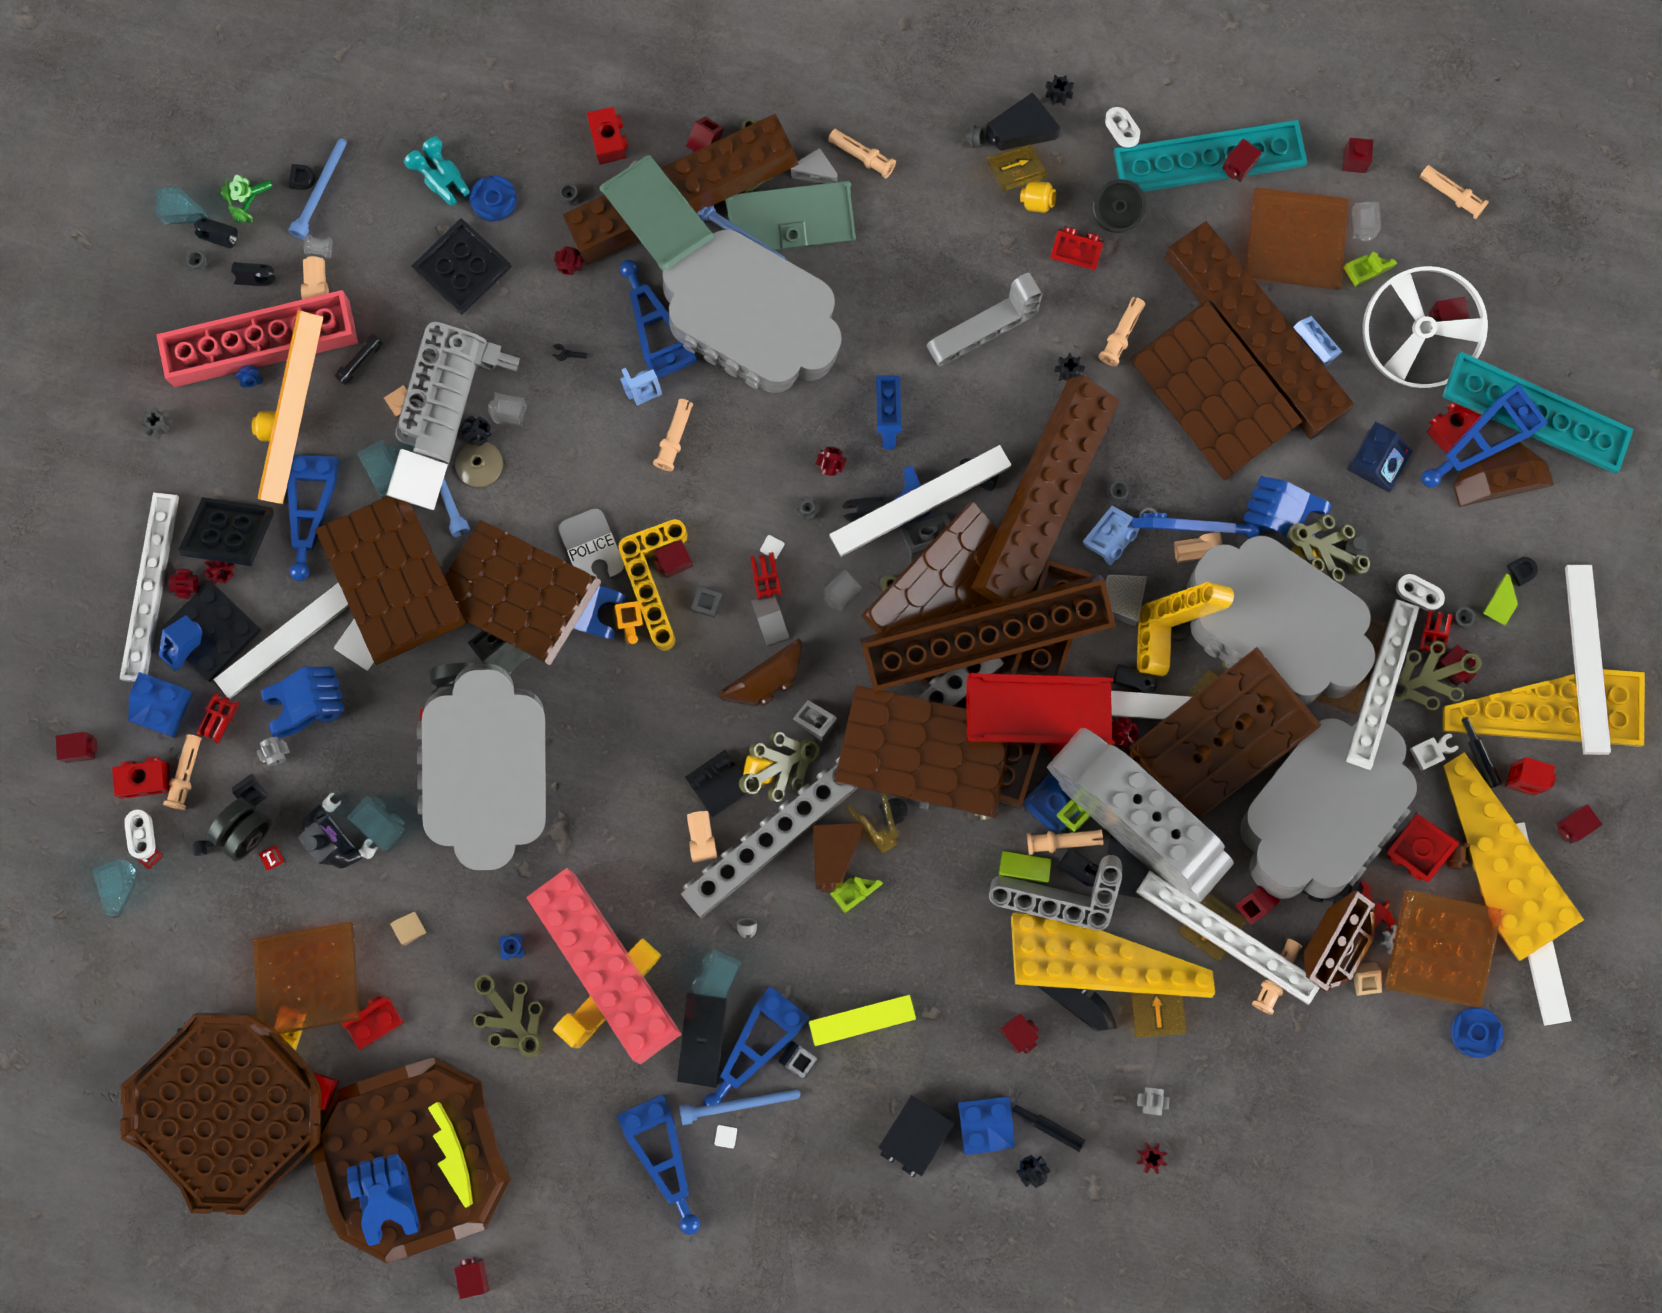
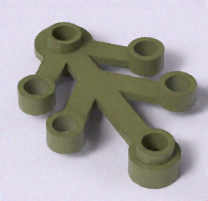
[1287,515,1370,583]
[1393,640,1482,711]
[739,732,820,802]
[473,975,544,1058]

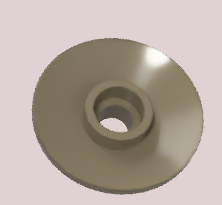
[455,442,503,488]

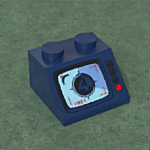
[1347,421,1413,493]

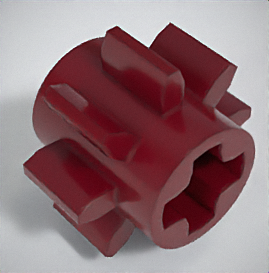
[553,246,584,275]
[815,446,847,476]
[203,560,235,584]
[169,569,199,599]
[1112,717,1139,748]
[1136,1142,1168,1174]

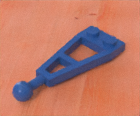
[620,260,697,379]
[1421,384,1548,488]
[287,454,339,581]
[1132,513,1263,539]
[703,986,810,1106]
[616,1094,700,1235]

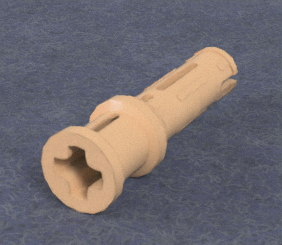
[828,128,896,179]
[1419,165,1489,219]
[1098,297,1145,366]
[653,399,693,471]
[163,734,202,810]
[1027,829,1103,855]
[1252,939,1302,1015]

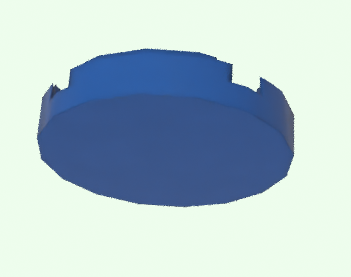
[470,175,517,222]
[1451,1007,1503,1058]

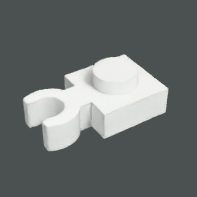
[1410,734,1459,771]

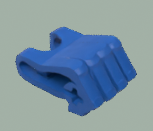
[1244,476,1332,539]
[574,585,627,639]
[261,666,344,738]
[347,1154,419,1246]

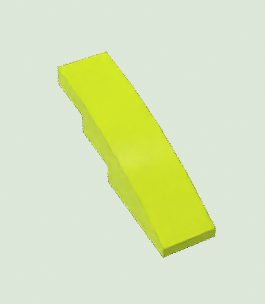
[809,995,916,1046]
[428,1102,473,1208]

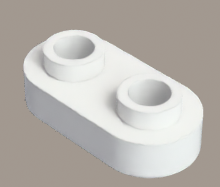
[1105,107,1140,147]
[1396,574,1445,611]
[125,810,156,859]

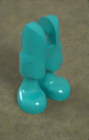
[404,136,470,206]

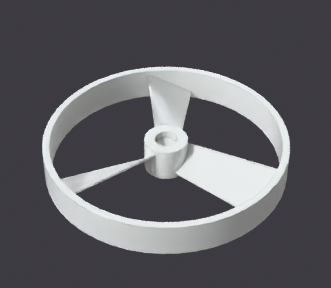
[1362,266,1488,388]

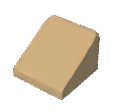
[390,911,427,946]
[1353,962,1382,996]

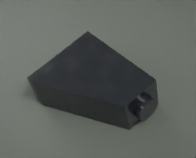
[986,92,1061,151]

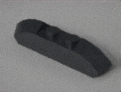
[1037,986,1117,1031]

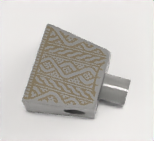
[1105,575,1147,626]

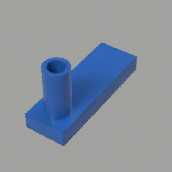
[876,376,902,450]

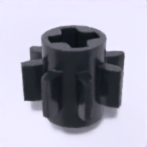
[1045,75,1074,105]
[1054,353,1085,381]
[461,416,491,446]
[1016,1155,1051,1188]

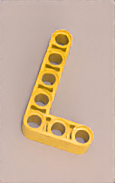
[618,519,688,651]
[1137,582,1234,677]
[553,938,662,1048]

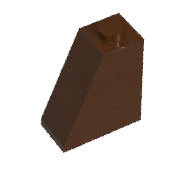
[813,823,863,893]

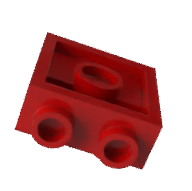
[1386,812,1459,883]

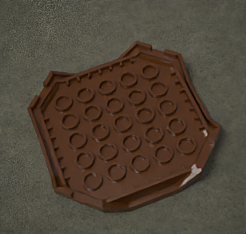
[120,1013,321,1215]
[312,1057,512,1263]

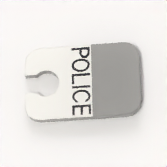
[559,509,624,578]

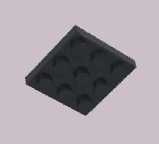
[411,218,512,315]
[178,497,274,566]
[157,580,262,682]

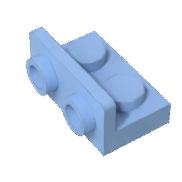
[1294,316,1342,367]
[620,367,662,406]
[1083,506,1140,565]

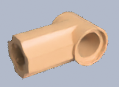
[301,256,329,300]
[1174,532,1223,563]
[687,811,718,863]

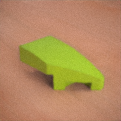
[1343,252,1397,287]
[1483,573,1518,625]
[830,877,883,914]

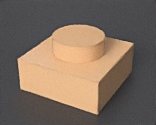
[384,385,418,419]

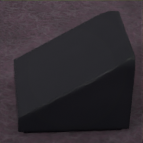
[232,774,268,806]
[779,1041,817,1079]

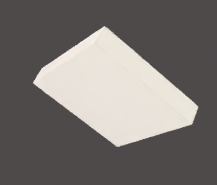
[386,449,448,510]

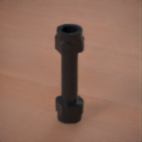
[334,334,383,385]

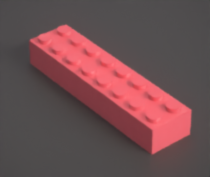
[156,290,358,387]
[526,868,682,1065]

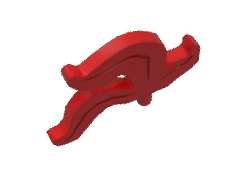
[1360,882,1395,930]

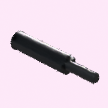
[1461,717,1502,789]
[1013,1105,1086,1153]

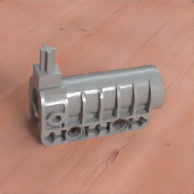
[395,322,520,464]

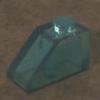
[156,186,210,225]
[92,859,136,918]

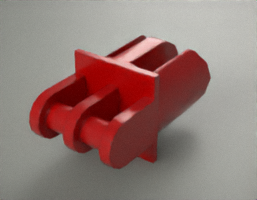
[750,552,782,600]
[1419,610,1453,657]
[196,693,239,744]

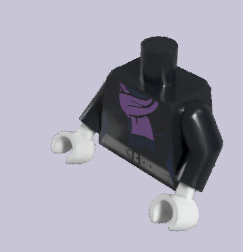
[299,793,378,869]

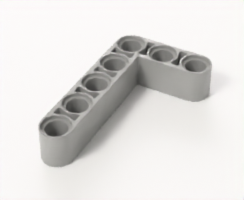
[926,273,1042,367]
[989,855,1122,930]

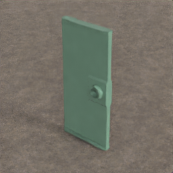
[599,155,714,271]
[724,180,856,250]

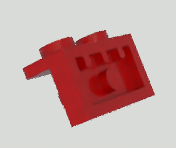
[1050,226,1104,270]
[341,995,404,1050]

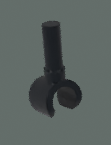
[552,343,587,361]
[193,840,214,856]

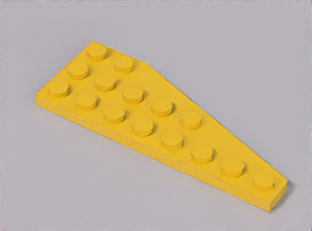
[1442,669,1645,747]
[1442,752,1584,961]
[1011,913,1215,998]

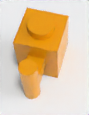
[612,601,643,645]

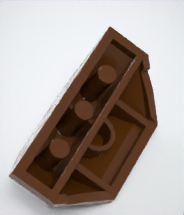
[1453,442,1554,507]
[718,638,803,707]
[1304,890,1375,991]

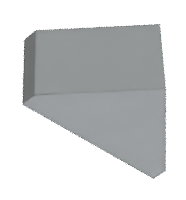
[791,148,838,184]
[751,595,790,646]
[793,700,838,743]

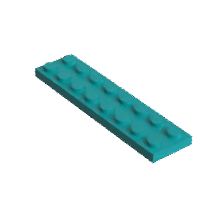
[1113,120,1307,192]
[1442,352,1634,474]

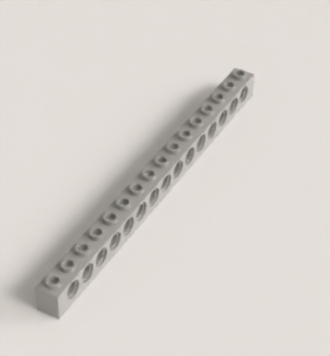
[681,658,1004,919]

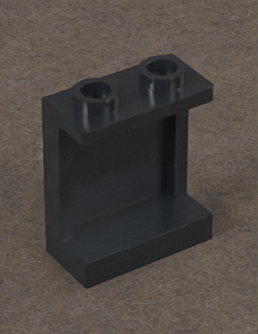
[878,1095,954,1177]

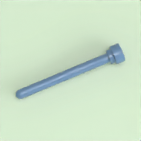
[288,138,347,240]
[697,206,785,259]
[440,479,470,537]
[679,1089,801,1126]

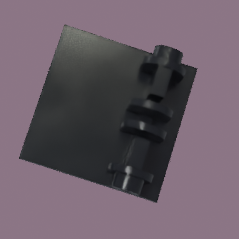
[685,750,749,817]

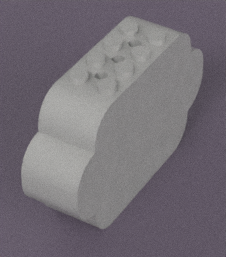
[663,230,841,393]
[1187,536,1375,706]
[417,664,546,870]
[1240,718,1417,899]
[1047,728,1234,902]

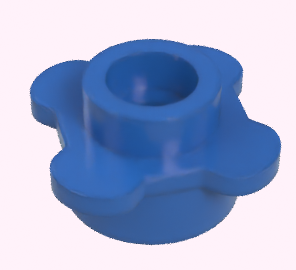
[236,366,263,387]
[499,934,525,960]

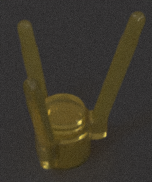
[848,794,900,854]

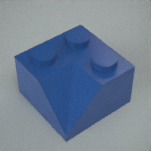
[128,672,193,738]
[957,1096,1014,1155]

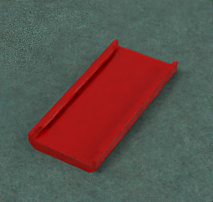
[966,673,1115,745]

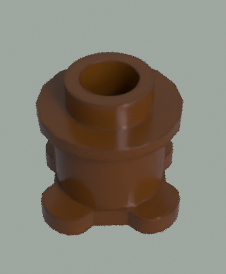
[1444,842,1470,869]

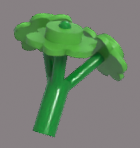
[220,175,272,224]

